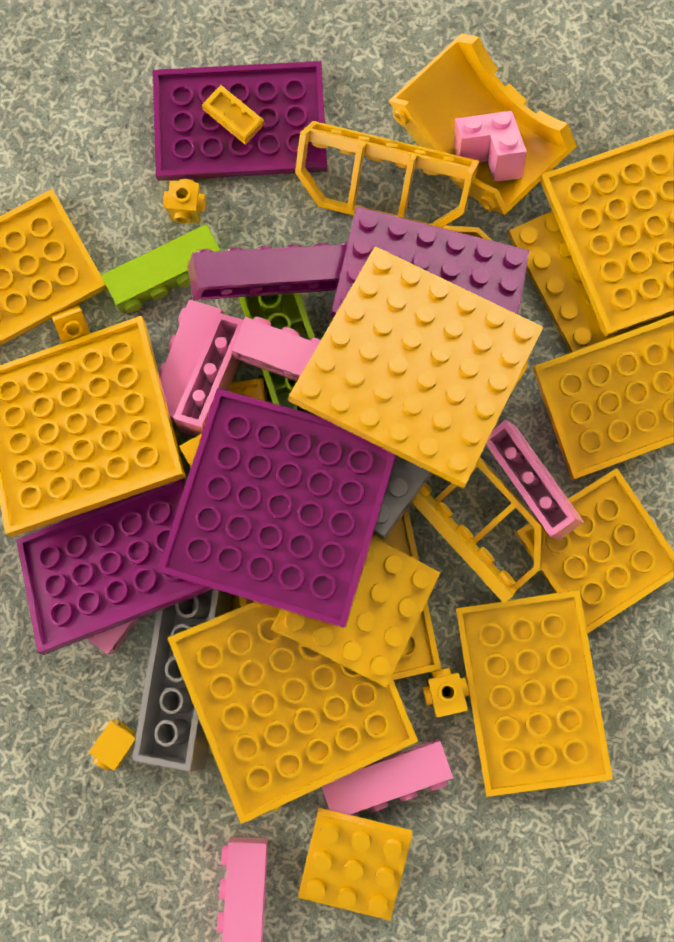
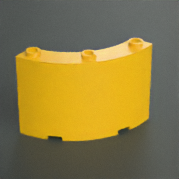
[389,34,577,216]

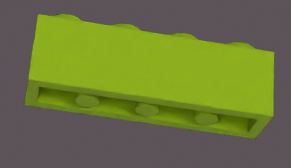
[101,224,221,313]

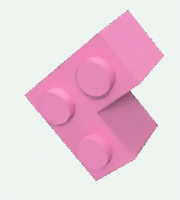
[453,111,527,182]

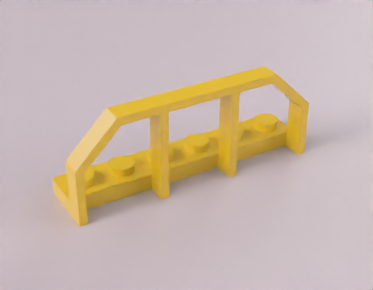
[295,121,480,228]
[412,457,543,603]

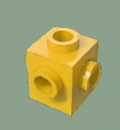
[163,179,206,224]
[422,668,469,718]

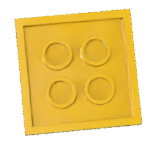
[298,807,412,921]

